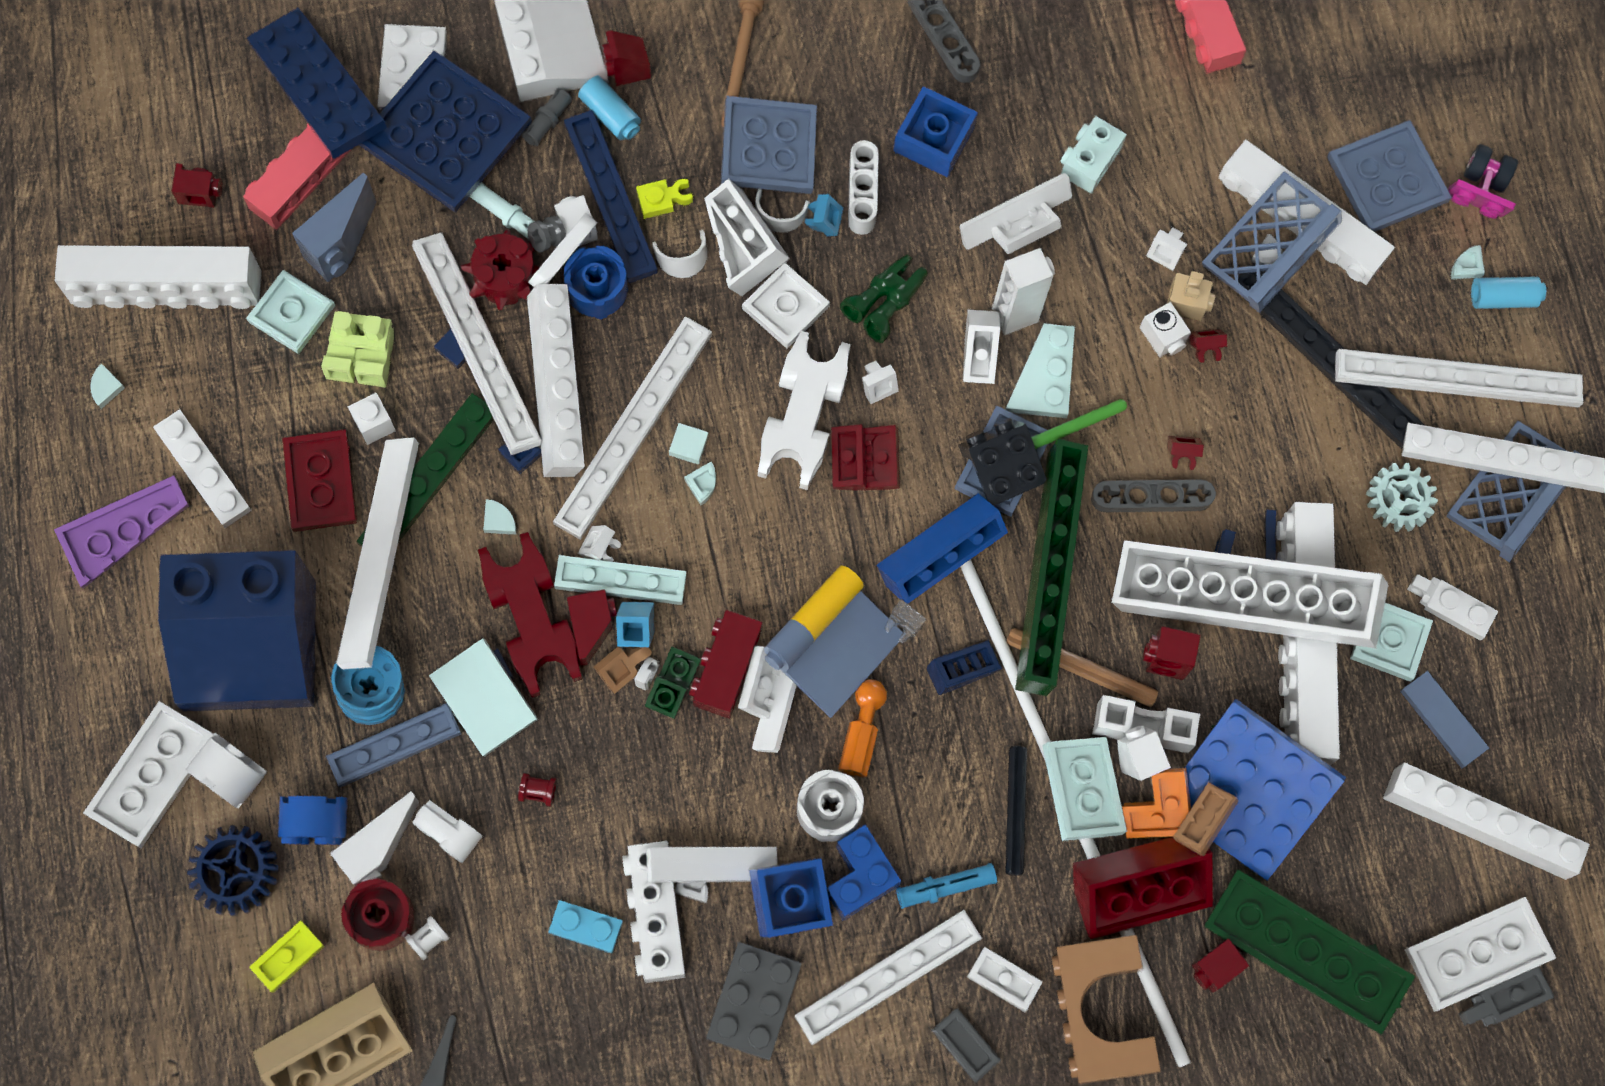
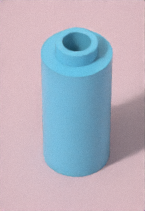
[578,75,641,140]
[1471,277,1546,309]

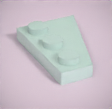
[1005,323,1075,418]

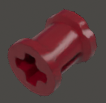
[518,773,557,807]

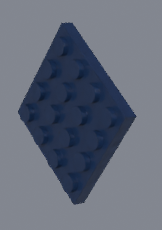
[359,50,532,213]

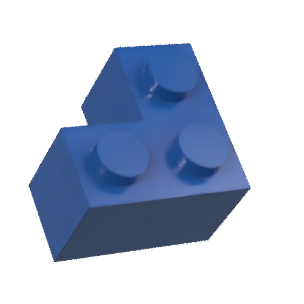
[827,824,901,921]

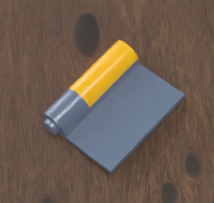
[764,565,905,718]

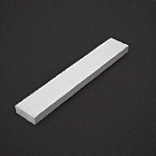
[794,910,982,1045]

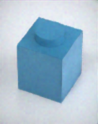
[616,602,655,647]

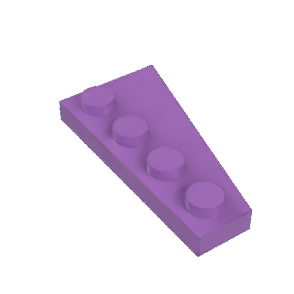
[54,476,189,589]

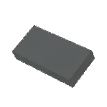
[931,1008,1001,1083]

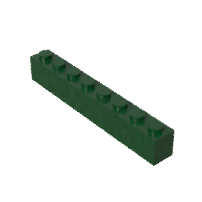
[1015,439,1089,696]

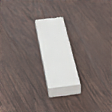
[646,847,777,883]

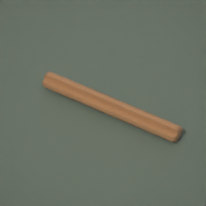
[1007,628,1158,707]

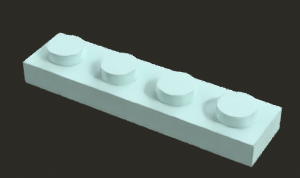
[554,555,687,605]

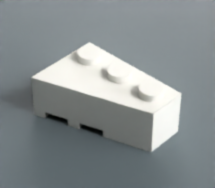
[704,179,790,296]

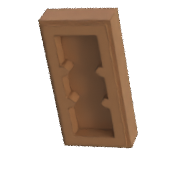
[1173,782,1239,857]

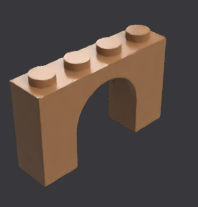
[1052,935,1161,1084]

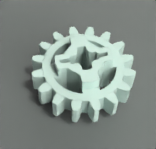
[1366,463,1438,532]

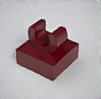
[1189,329,1227,363]
[1167,435,1204,470]

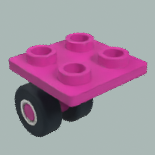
[1448,144,1518,219]

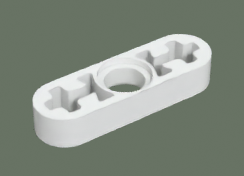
[528,213,598,287]

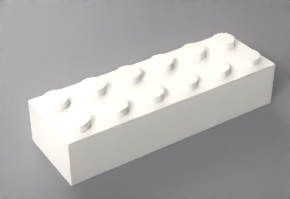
[55,245,261,309]

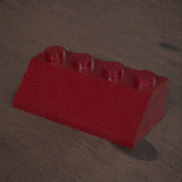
[1073,837,1213,939]

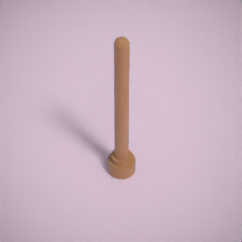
[721,0,764,127]

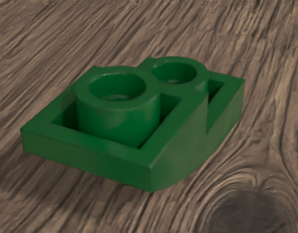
[645,646,702,719]

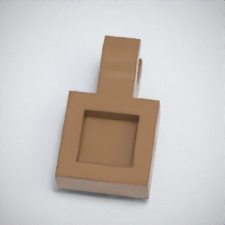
[593,647,652,694]

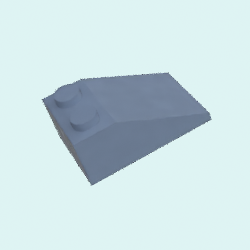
[292,173,377,282]

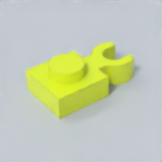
[636,179,693,219]

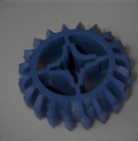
[187,825,280,916]

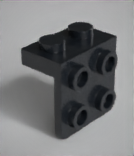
[958,418,1046,505]

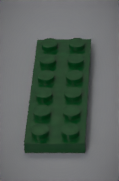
[1204,870,1416,1035]

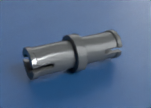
[522,88,572,147]

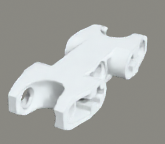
[758,331,851,490]

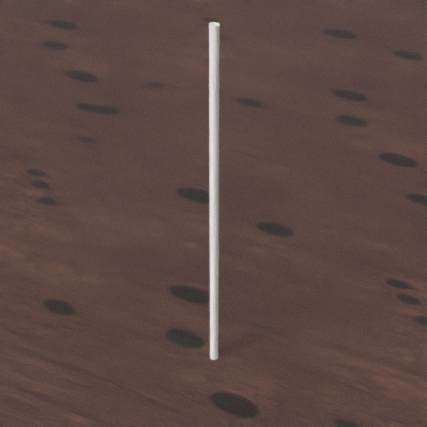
[960,559,1191,1067]

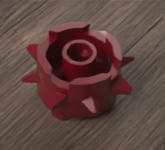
[461,230,540,310]

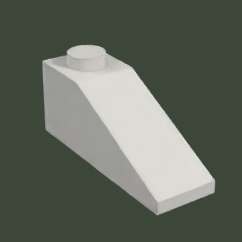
[330,792,419,886]

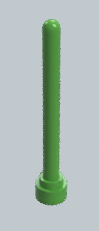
[1031,399,1127,449]

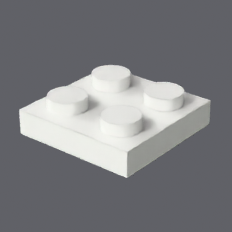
[742,263,830,349]

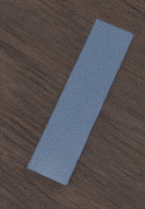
[326,703,461,788]

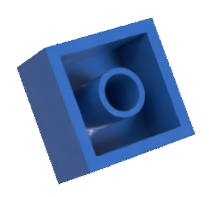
[894,86,978,178]
[749,858,833,938]

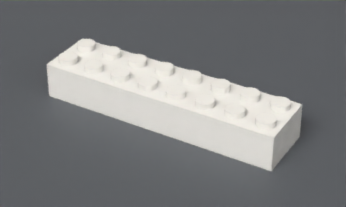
[1276,502,1340,766]
[1112,541,1388,648]

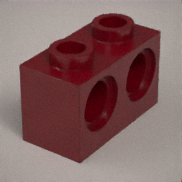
[1142,626,1201,680]

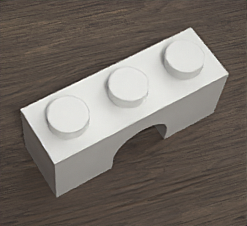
[1092,695,1200,753]

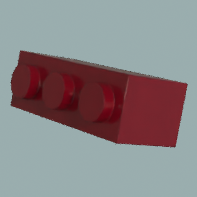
[689,610,763,719]

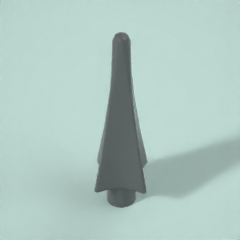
[420,1015,457,1086]

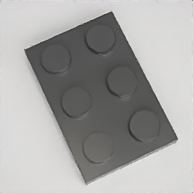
[706,942,802,1061]

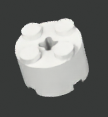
[185,733,267,808]
[797,770,864,842]

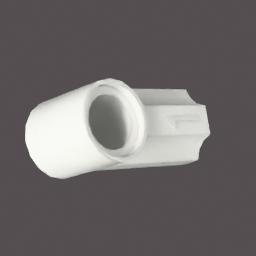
[412,800,483,863]

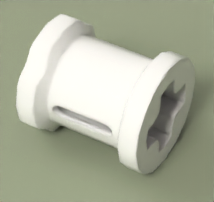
[404,915,450,961]

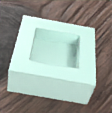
[669,423,709,464]

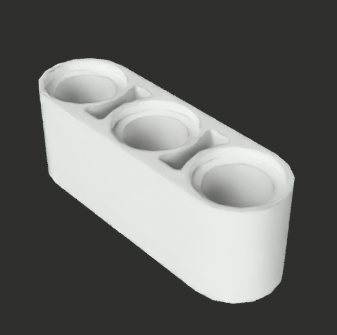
[848,140,878,235]

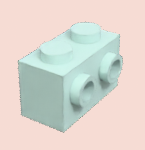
[1060,116,1127,194]

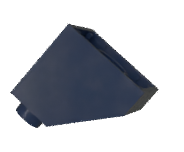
[158,550,316,712]

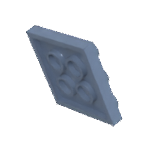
[721,96,817,194]
[1327,120,1452,232]

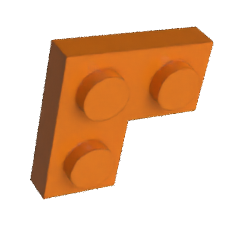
[1123,768,1191,838]

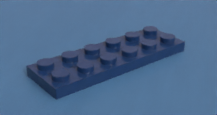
[246,7,387,159]

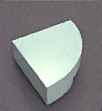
[1451,245,1485,279]
[91,363,125,409]
[684,461,716,506]
[483,499,516,534]

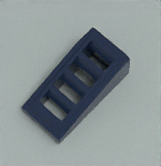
[927,640,1002,695]

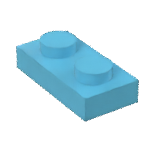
[548,900,623,954]

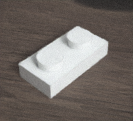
[967,947,1042,1012]

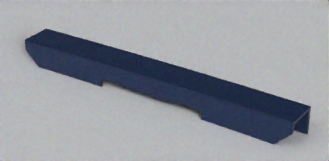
[1265,509,1276,560]

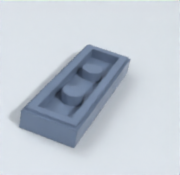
[1400,671,1489,769]

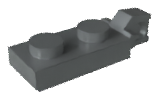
[1458,966,1554,1026]

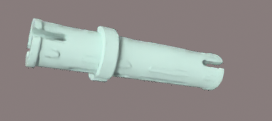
[470,183,535,240]

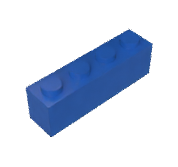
[876,493,1008,605]

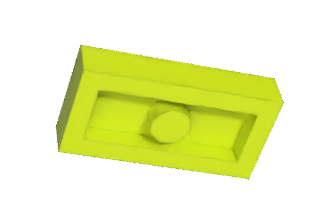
[249,921,325,993]

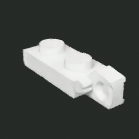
[1407,574,1498,640]

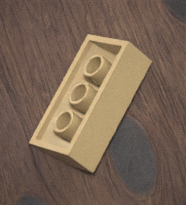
[253,983,412,1086]

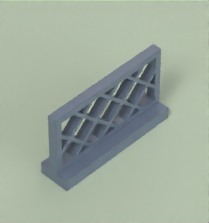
[1202,171,1342,313]
[1447,421,1581,562]

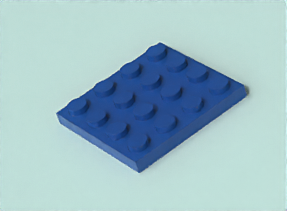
[1184,699,1346,881]

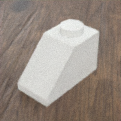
[963,310,1000,384]
[1117,726,1171,781]

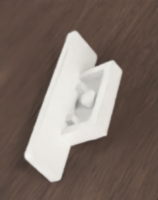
[960,173,1072,254]
[738,646,797,753]

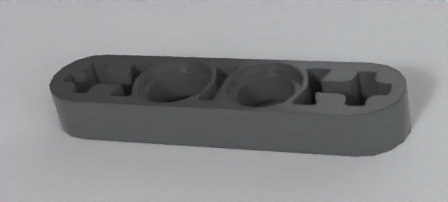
[907,0,980,83]
[1091,479,1216,513]

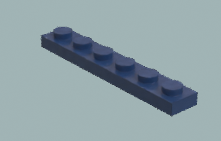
[564,110,658,283]

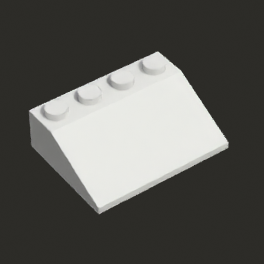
[494,0,608,102]

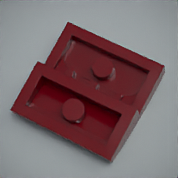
[831,424,900,490]

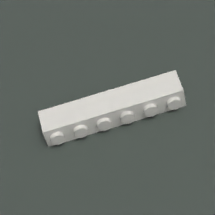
[1219,140,1395,285]
[527,284,585,477]
[1383,762,1590,880]

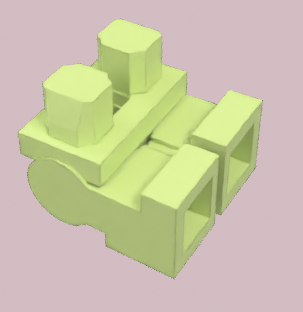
[321,311,394,387]

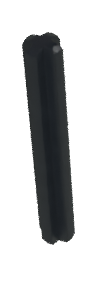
[1005,746,1027,876]

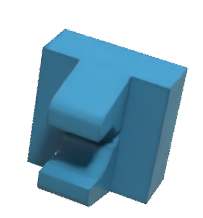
[805,194,843,236]

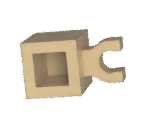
[1167,271,1215,321]

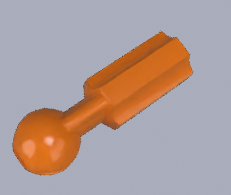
[838,679,887,778]

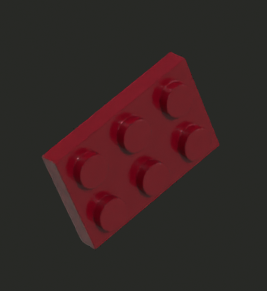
[282,429,357,532]

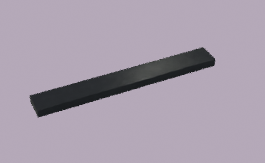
[1238,263,1426,449]

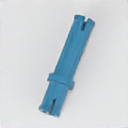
[896,863,997,909]

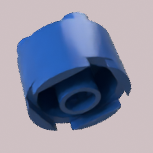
[564,246,628,319]
[278,796,347,845]

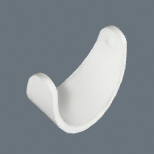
[755,189,810,233]
[652,230,708,278]

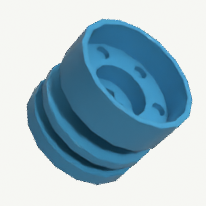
[331,646,405,725]

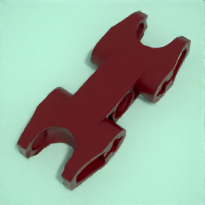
[478,532,582,698]

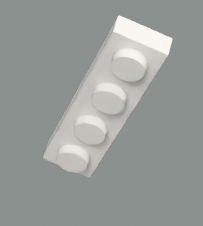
[153,409,252,528]

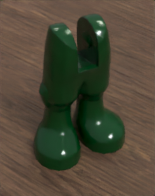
[840,254,928,343]

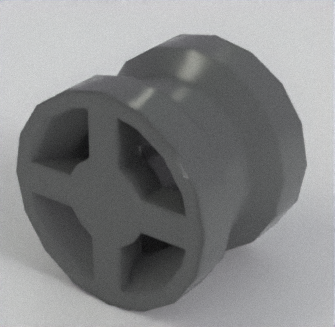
[527,215,566,252]

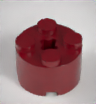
[341,879,415,951]

